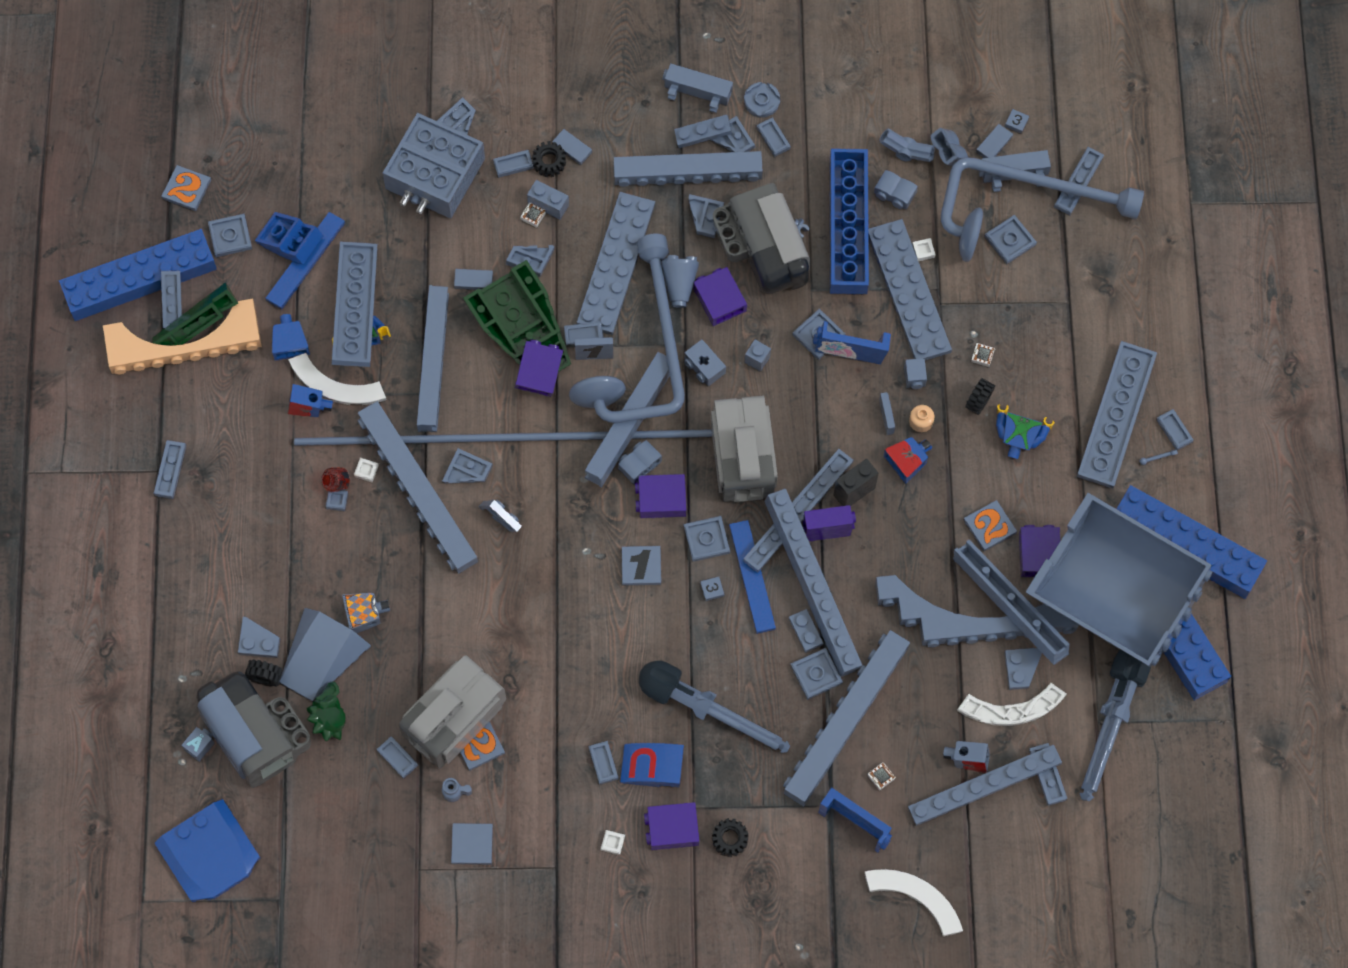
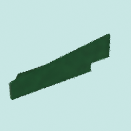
[152,283,238,346]

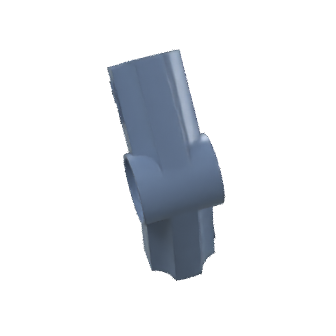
[879,128,935,162]

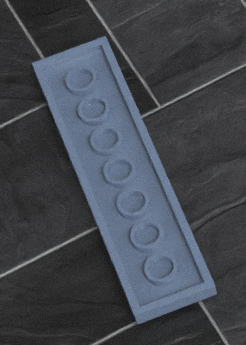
[577,192,655,335]
[868,219,952,360]
[332,242,377,367]
[1077,341,1157,489]

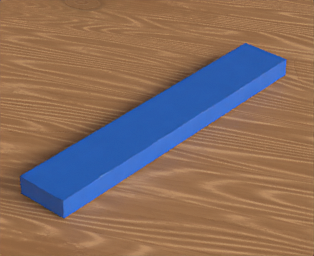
[266,212,345,310]
[729,520,776,634]

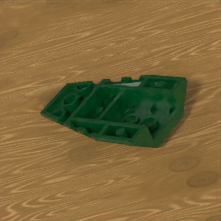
[463,260,571,372]

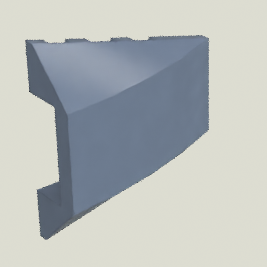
[280,608,371,702]

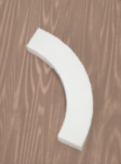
[288,353,386,405]
[957,683,1067,726]
[864,869,963,937]

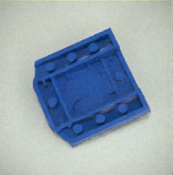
[155,799,260,902]

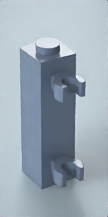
[662,63,733,113]
[978,150,1051,192]

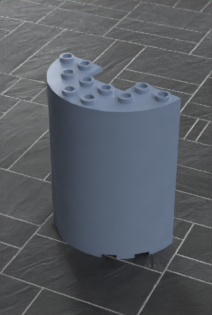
[1026,493,1213,667]

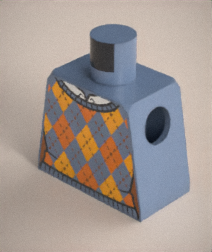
[342,593,390,634]

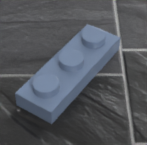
[674,115,732,148]
[161,270,182,328]
[154,440,186,499]
[1029,743,1067,806]

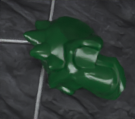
[307,681,346,741]

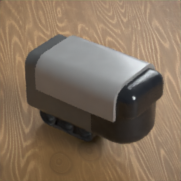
[713,183,810,294]

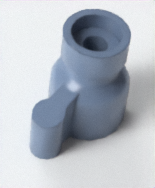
[442,778,472,802]

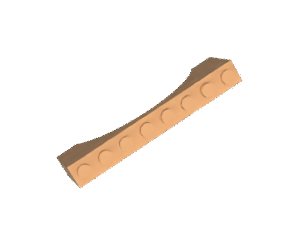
[103,299,262,375]

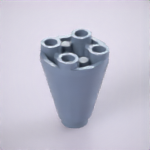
[662,255,699,308]

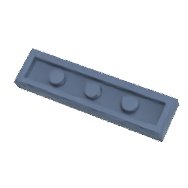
[1054,147,1104,215]

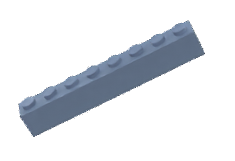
[614,151,763,187]

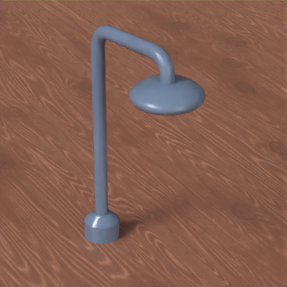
[941,157,1144,262]
[569,234,685,423]

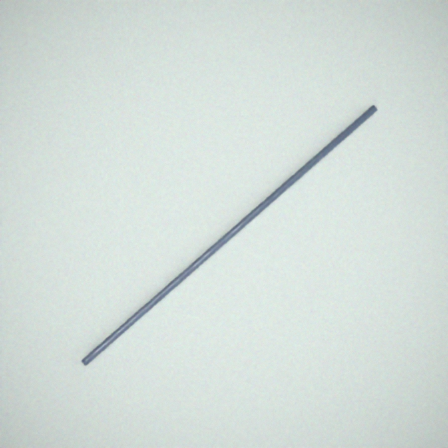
[294,429,712,446]

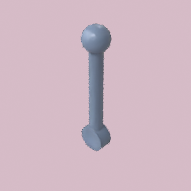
[1139,450,1178,465]

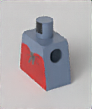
[943,741,990,773]

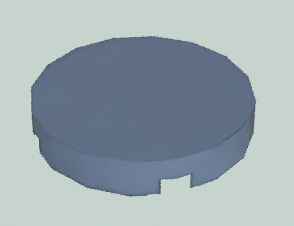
[744,82,780,117]

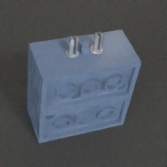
[383,113,485,219]

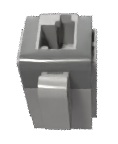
[711,395,778,502]
[399,655,506,769]

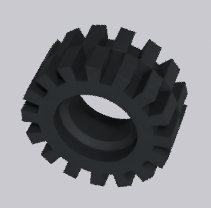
[532,141,566,177]
[965,378,995,415]
[245,660,283,687]
[712,818,748,857]

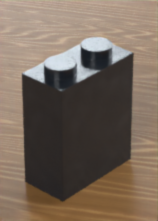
[833,458,879,506]

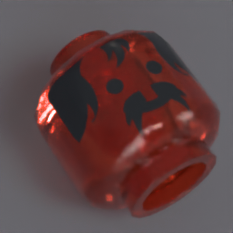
[321,467,350,492]

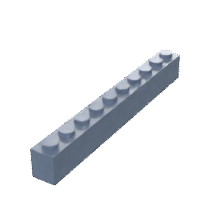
[357,401,478,574]
[764,489,862,677]
[783,630,910,807]

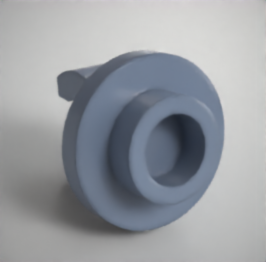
[794,218,809,238]

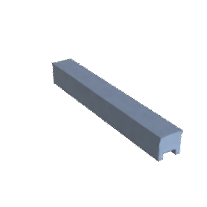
[417,285,449,432]
[585,352,670,488]
[953,540,1069,665]

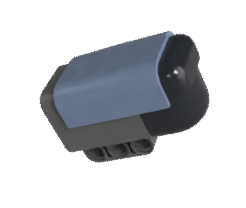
[196,671,311,788]

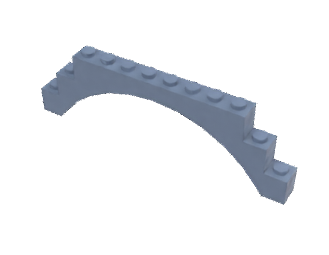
[875,575,1079,647]

